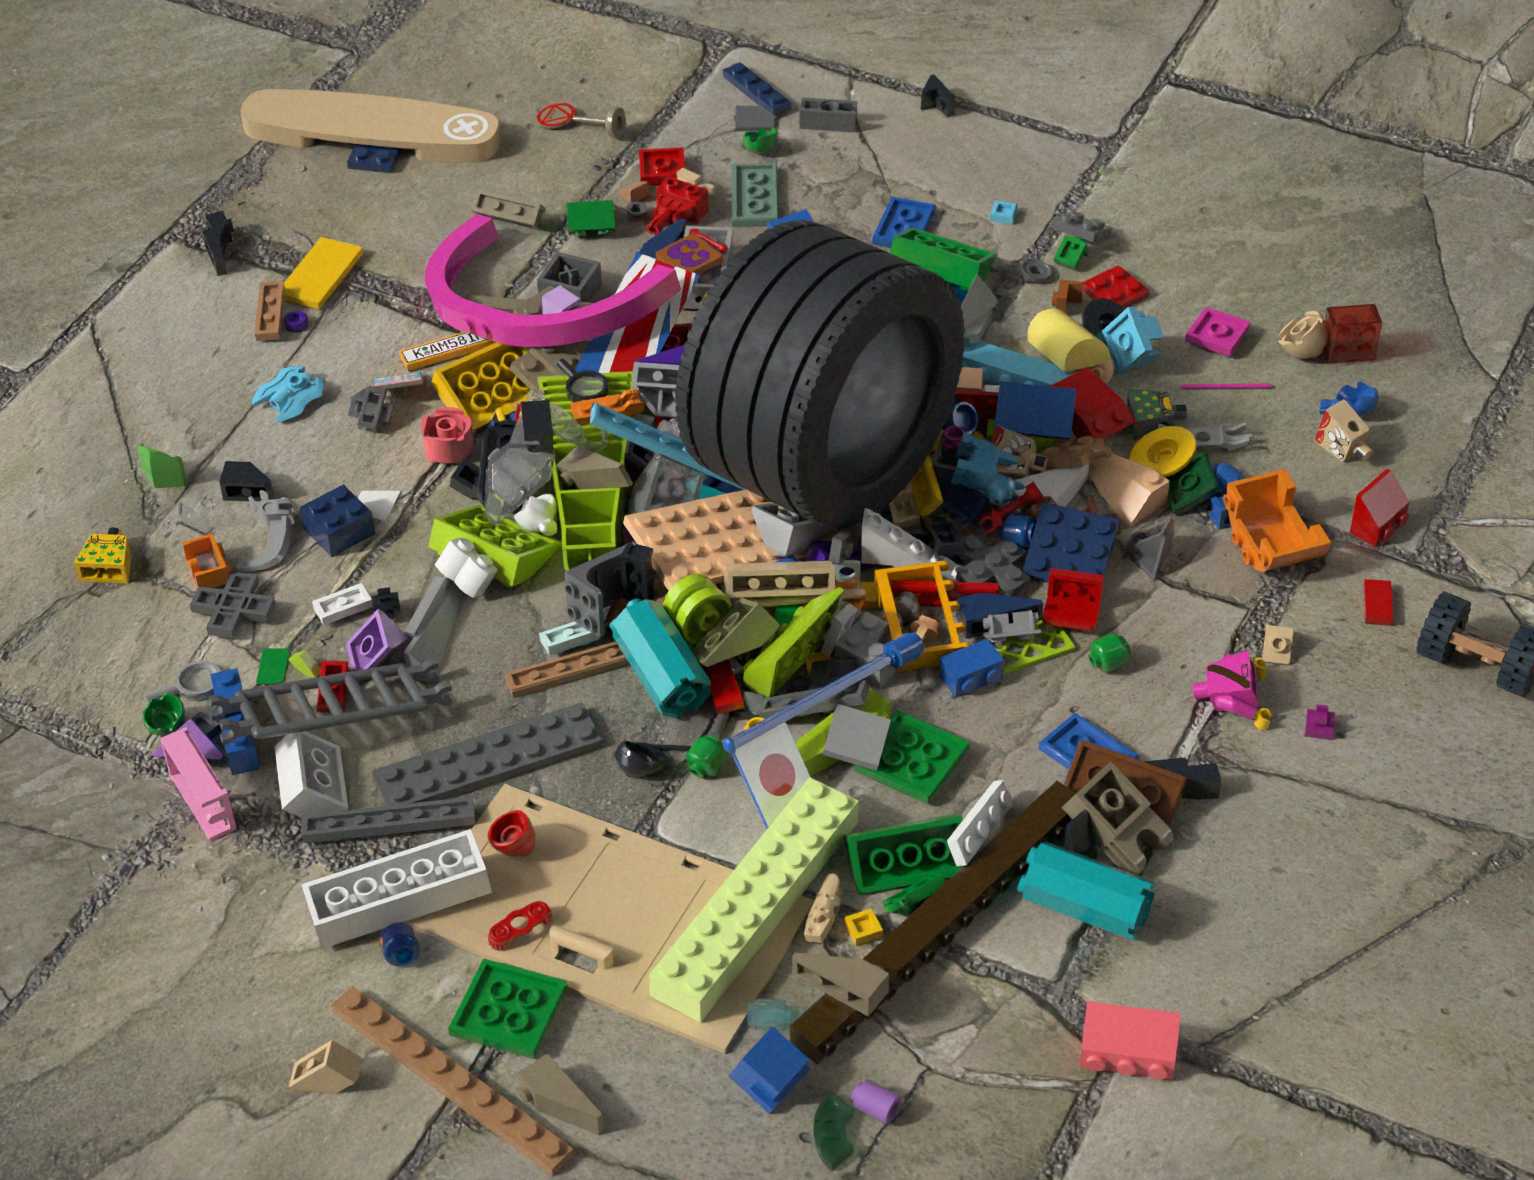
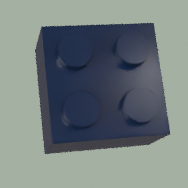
[300,484,375,557]

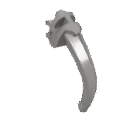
[236,490,295,572]

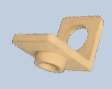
[1262,625,1294,664]

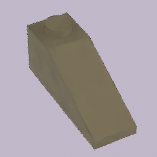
[556,446,633,490]
[792,952,889,1017]
[517,1053,604,1135]

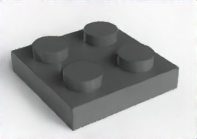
[1050,211,1112,242]

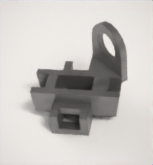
[348,385,395,433]

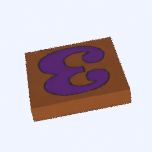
[656,233,723,275]

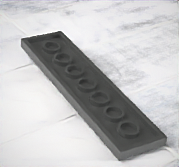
[372,702,602,806]

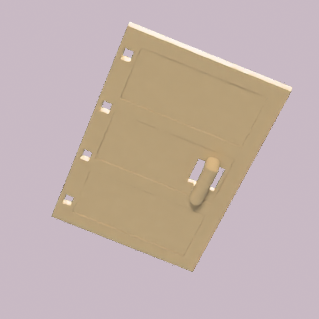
[405,784,814,1054]

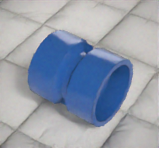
[942,402,979,434]

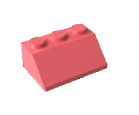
[1080,1001,1181,1080]

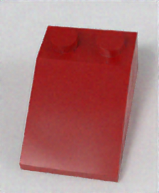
[1050,367,1136,443]

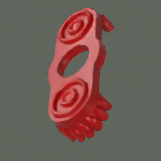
[488,901,552,951]

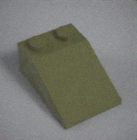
[691,597,780,667]

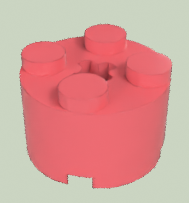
[421,407,474,464]

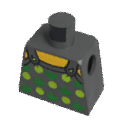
[1126,389,1187,440]

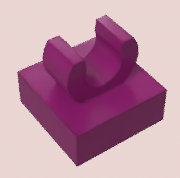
[1304,704,1335,740]

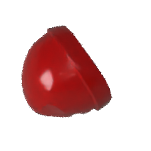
[488,810,535,857]

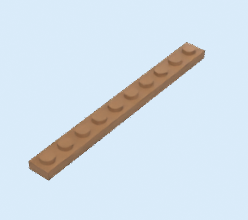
[331,986,574,1176]

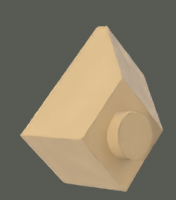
[288,1040,361,1094]

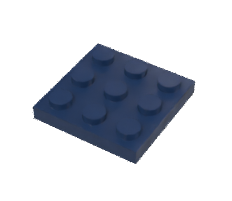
[1023,502,1119,583]

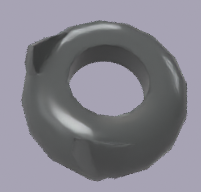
[1021,259,1052,283]

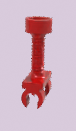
[979,481,1045,533]

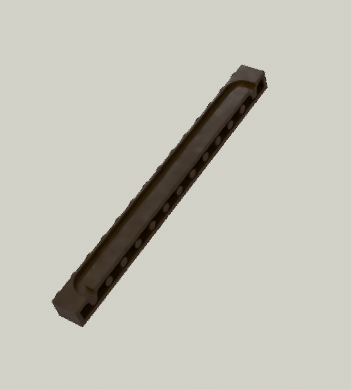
[789,781,1076,1064]

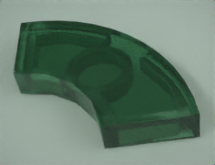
[813,1091,854,1172]

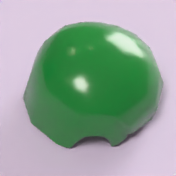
[743,127,778,154]
[143,693,185,737]

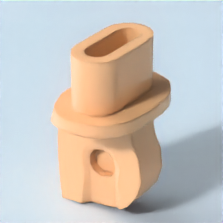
[910,615,939,643]

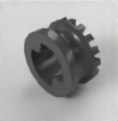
[626,202,647,222]

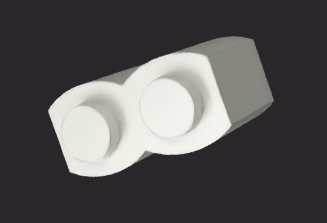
[435,538,498,598]

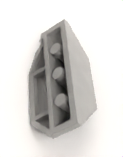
[632,362,680,418]

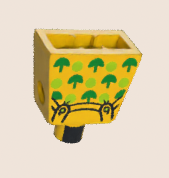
[74,527,131,584]

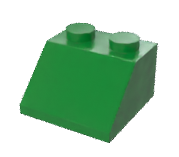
[567,200,615,237]

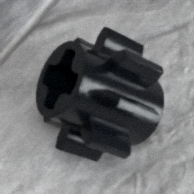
[371,587,401,619]

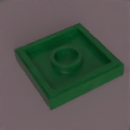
[1164,451,1222,516]

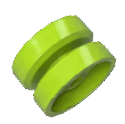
[663,574,732,644]

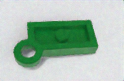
[882,875,945,915]

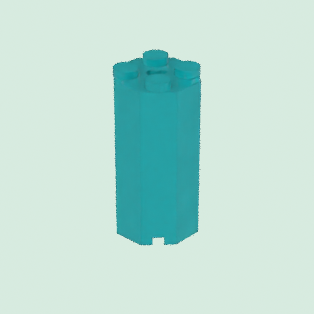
[610,598,711,718]
[1017,842,1156,940]

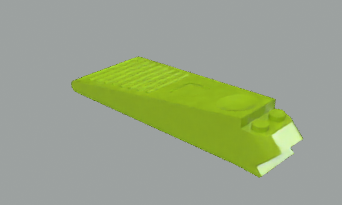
[538,371,634,571]

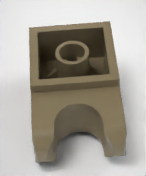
[1062,762,1173,876]

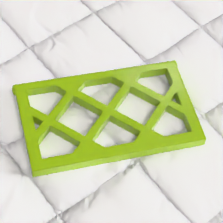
[981,620,1075,675]

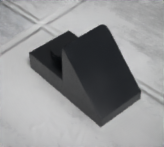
[921,74,956,118]

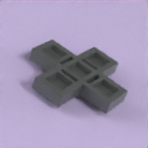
[955,535,1031,596]
[190,571,276,638]

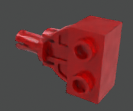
[646,176,709,236]

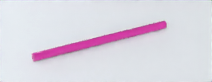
[1181,383,1271,389]

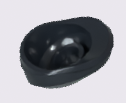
[615,740,670,777]

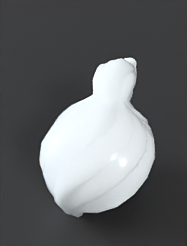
[514,494,558,537]

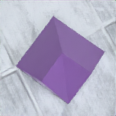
[346,609,408,683]

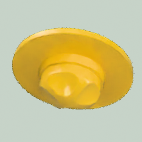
[1130,426,1197,477]

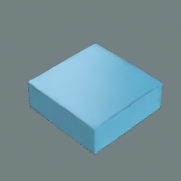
[990,201,1018,225]

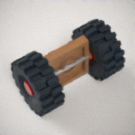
[1416,591,1534,698]

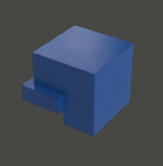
[729,1026,811,1114]

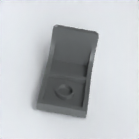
[564,542,636,637]

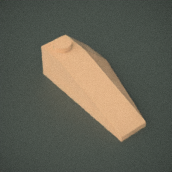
[1088,453,1169,527]

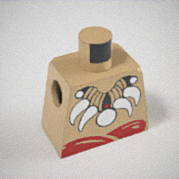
[1314,399,1373,462]
[991,425,1048,480]

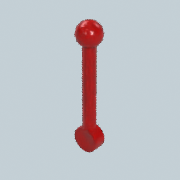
[690,228,728,253]

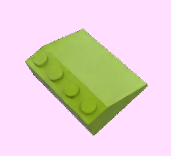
[428,505,562,587]
[742,587,844,698]

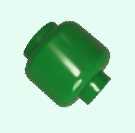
[1088,633,1131,673]
[686,735,727,778]

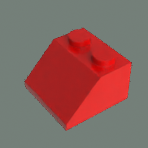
[1350,468,1409,547]

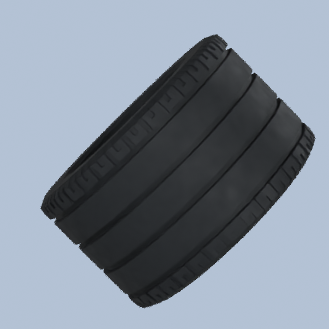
[675,220,965,529]

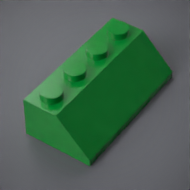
[890,227,997,291]
[843,814,964,894]

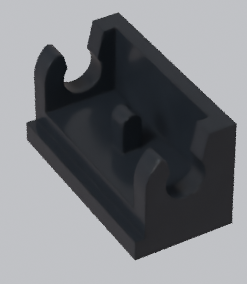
[521,400,553,454]

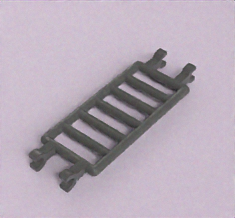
[209,658,452,745]

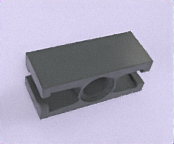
[799,97,857,132]

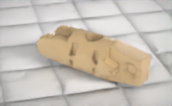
[804,873,843,943]

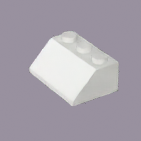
[275,731,348,817]

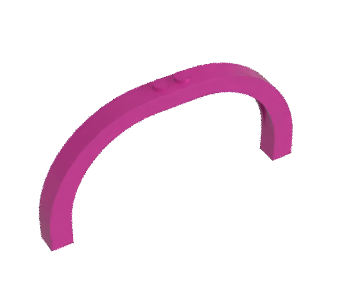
[425,214,681,347]

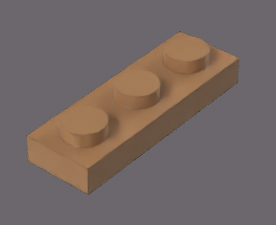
[254,280,285,341]

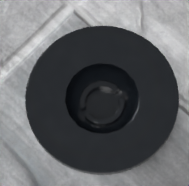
[1082,298,1125,356]

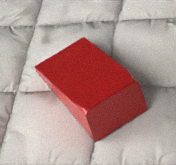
[316,661,351,712]

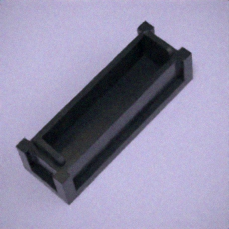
[620,542,654,601]

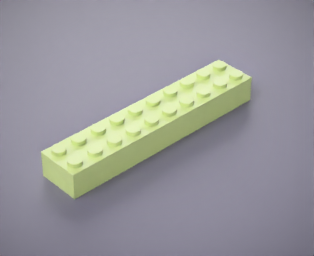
[649,777,859,1023]

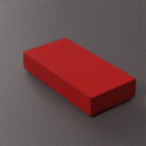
[1363,579,1393,625]

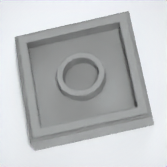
[822,704,891,771]

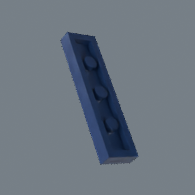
[723,62,791,116]

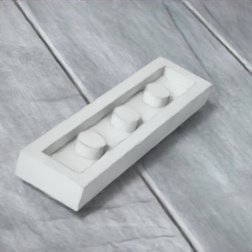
[947,780,1013,866]

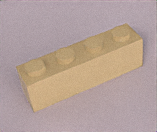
[724,561,835,598]

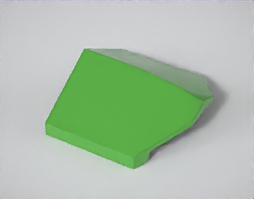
[137,443,187,488]

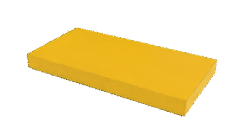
[284,237,363,310]

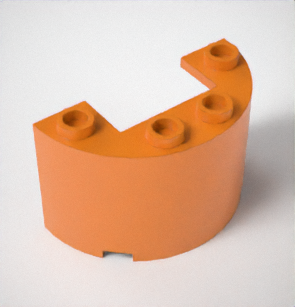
[1223,469,1331,572]

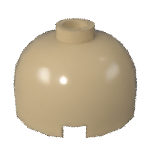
[1278,311,1329,359]

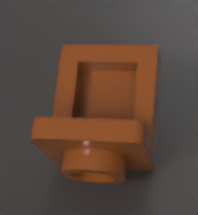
[1052,280,1084,313]

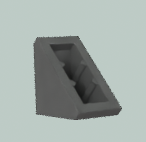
[1125,518,1175,582]

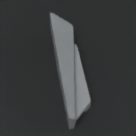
[961,275,998,343]
[404,576,463,674]

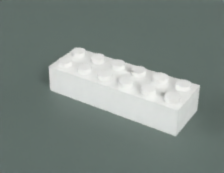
[302,829,492,949]

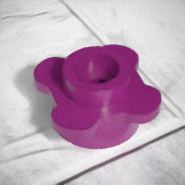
[941,426,966,449]

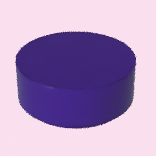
[284,311,309,333]

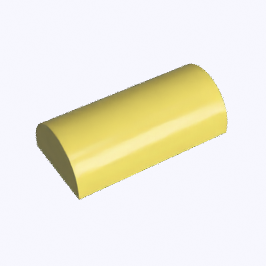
[1028,309,1111,373]

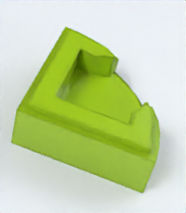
[288,650,321,678]

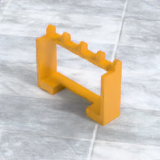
[874,561,970,672]

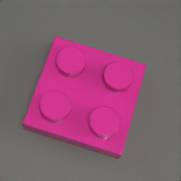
[1185,307,1250,357]

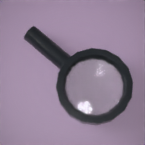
[557,359,609,403]

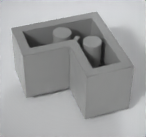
[835,612,895,689]

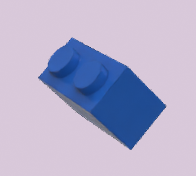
[939,639,1004,697]

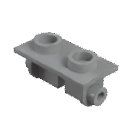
[983,610,1041,642]

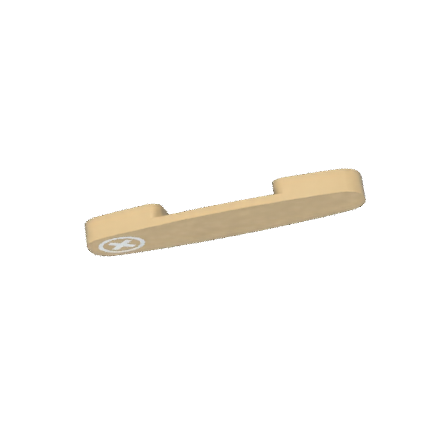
[240,89,500,162]

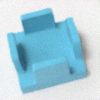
[1102,306,1163,374]

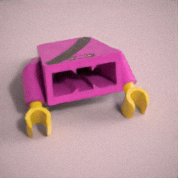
[1192,651,1272,730]

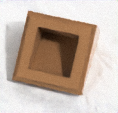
[618,181,650,203]

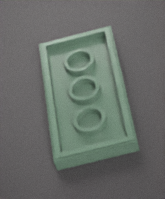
[732,163,778,227]

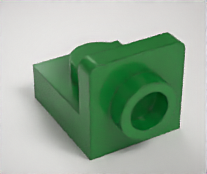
[1053,235,1089,271]

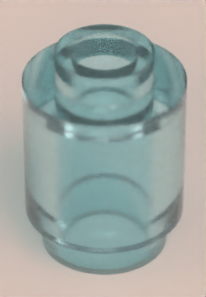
[747,998,792,1031]

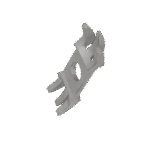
[1158,422,1252,451]

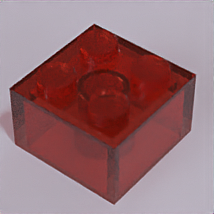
[1323,304,1382,364]

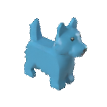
[951,432,1025,504]

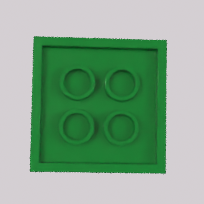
[854,710,970,804]
[448,958,568,1059]

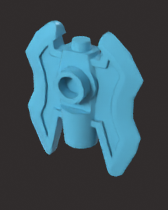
[252,366,324,422]

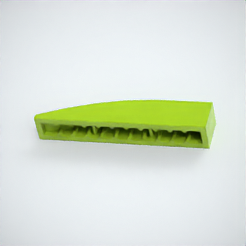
[795,688,891,777]

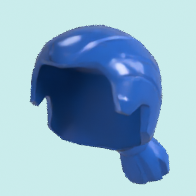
[1320,381,1379,418]

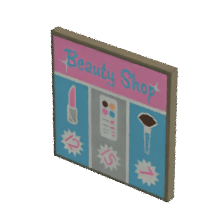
[373,372,423,397]

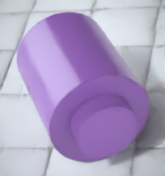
[851,1079,902,1125]

